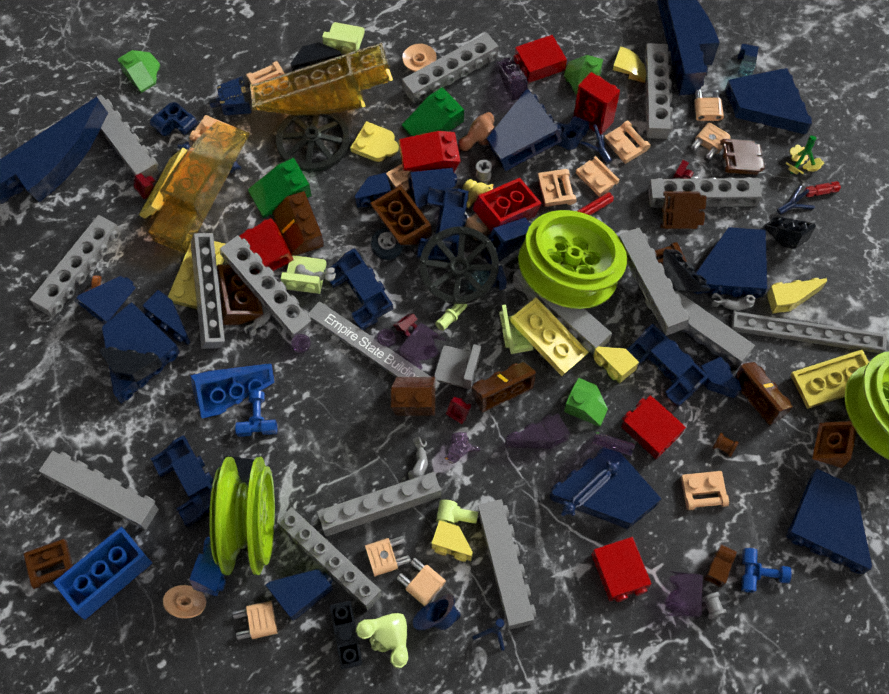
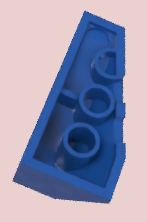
[190,363,275,418]
[189,537,226,596]

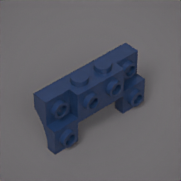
[417,185,469,263]
[324,248,393,330]
[626,324,709,408]
[150,435,213,527]

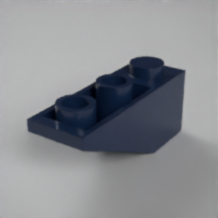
[142,290,191,345]

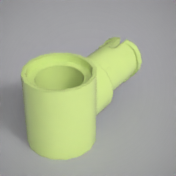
[436,500,478,525]

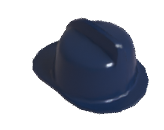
[413,594,461,630]

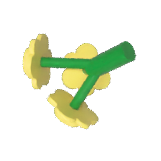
[785,136,824,175]

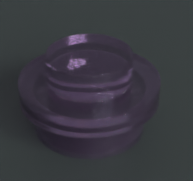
[377,329,396,347]
[292,334,311,353]

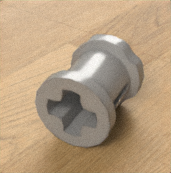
[476,160,492,183]
[701,592,727,619]

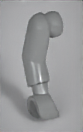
[295,264,336,281]
[712,293,755,311]
[244,303,271,336]
[408,437,428,480]

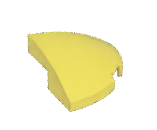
[613,47,646,83]

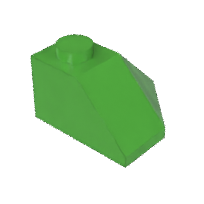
[118,50,160,93]
[564,55,603,94]
[564,378,608,427]

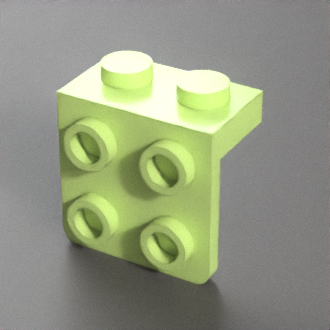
[322,22,365,56]
[281,256,327,294]
[499,305,534,354]

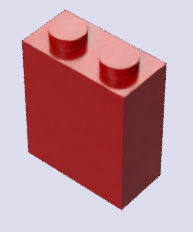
[513,34,567,83]
[239,218,294,274]
[621,395,686,459]
[591,537,652,602]

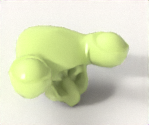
[356,613,408,668]

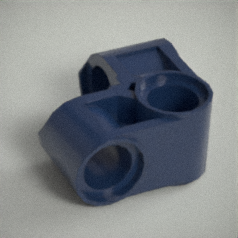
[150,102,198,136]
[554,116,590,150]

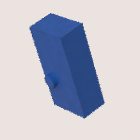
[53,526,152,620]

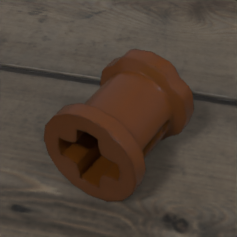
[712,433,739,457]

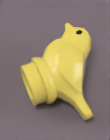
[462,179,493,208]

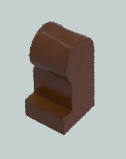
[704,544,737,588]

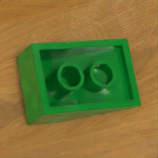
[402,87,464,136]
[248,158,312,218]

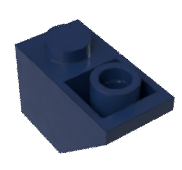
[355,173,391,208]
[700,357,741,398]

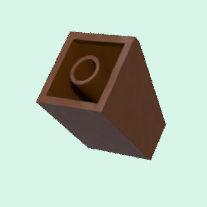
[391,377,436,416]

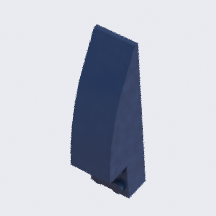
[657,0,720,96]
[0,97,108,204]

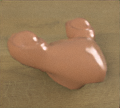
[459,112,495,151]

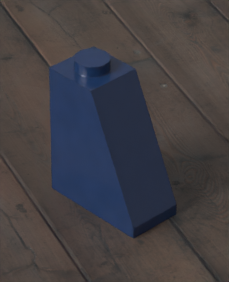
[408,168,457,209]
[481,217,531,264]
[74,276,136,325]
[266,569,333,621]

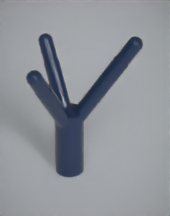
[580,124,612,164]
[777,186,815,215]
[472,619,505,651]

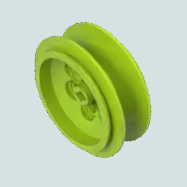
[518,210,627,309]
[845,351,889,460]
[209,457,275,575]

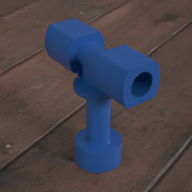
[235,391,277,437]
[741,548,792,593]

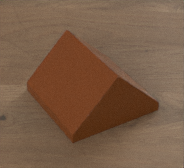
[812,421,856,468]

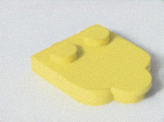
[351,121,399,162]

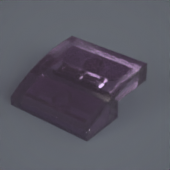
[592,431,635,456]

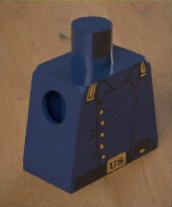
[209,76,252,115]

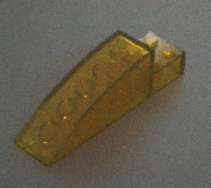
[250,43,393,115]
[148,121,249,254]

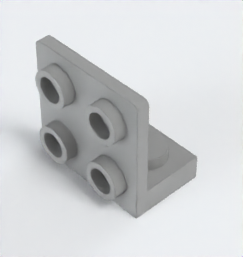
[434,344,481,390]

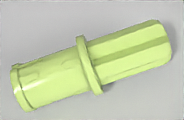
[435,304,467,331]

